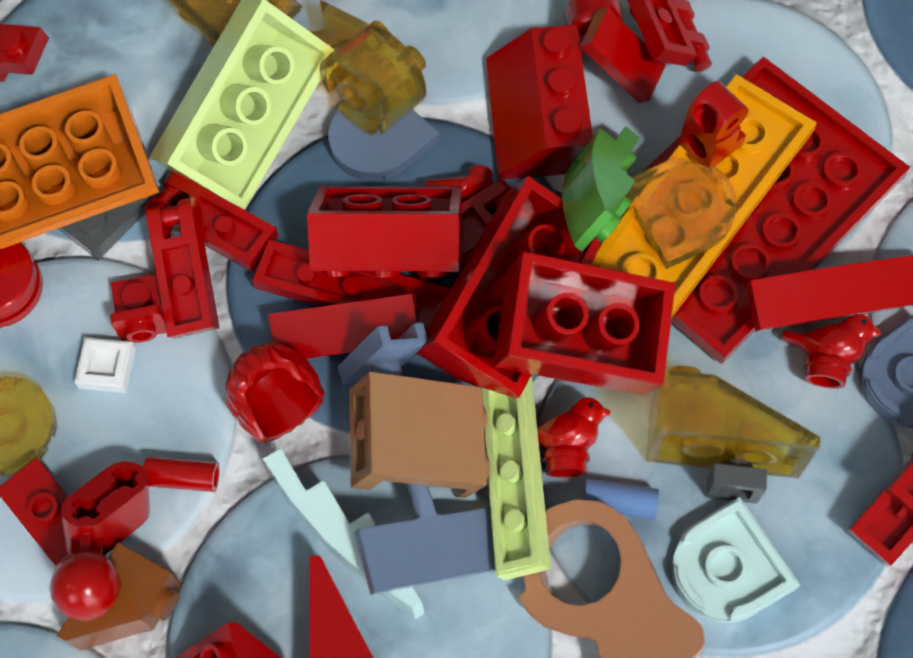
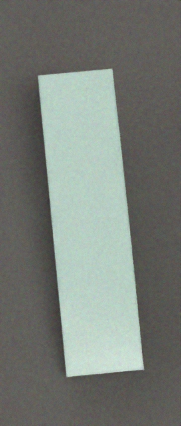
[263,448,425,619]

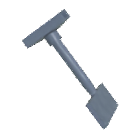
[337,323,495,595]

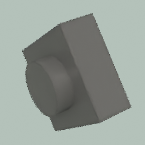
[706,459,767,504]

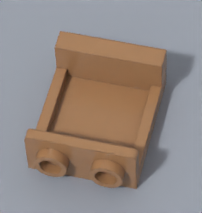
[349,372,490,498]

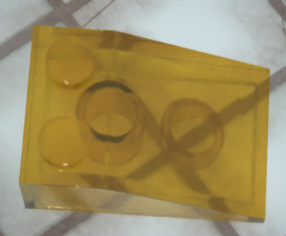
[646,366,820,478]

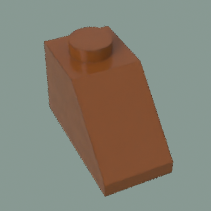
[56,542,182,650]

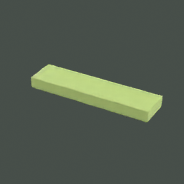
[482,377,551,580]

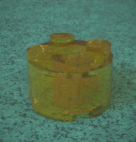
[320,20,426,135]

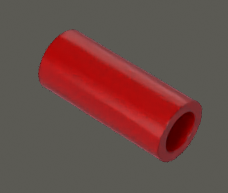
[143,456,220,492]

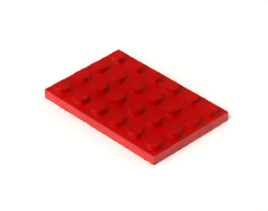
[620,56,910,364]

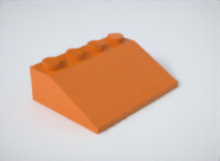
[0,74,159,249]

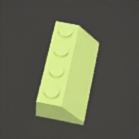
[150,0,337,210]

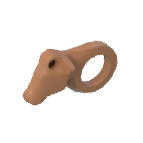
[517,499,706,658]

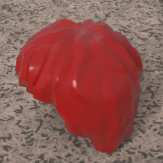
[225,342,325,443]

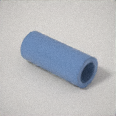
[584,479,659,520]

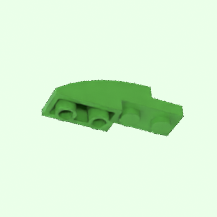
[562,126,640,252]

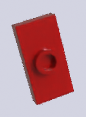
[0,457,69,566]

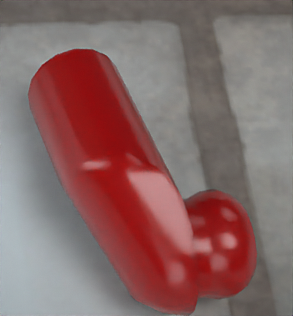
[424,165,494,200]

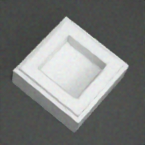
[74,338,136,393]

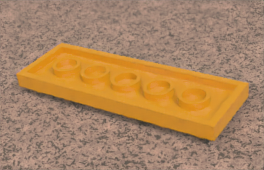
[591,74,817,317]

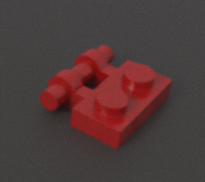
[627,0,712,72]

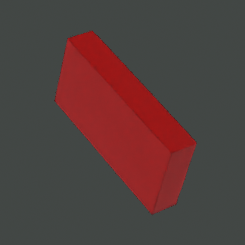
[580,7,666,103]

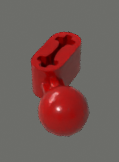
[49,461,150,621]

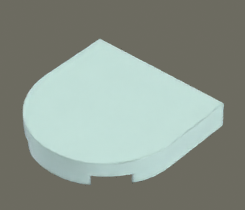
[671,497,800,623]

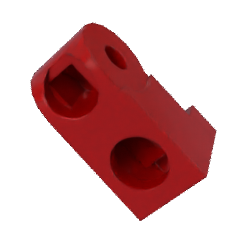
[678,81,749,172]

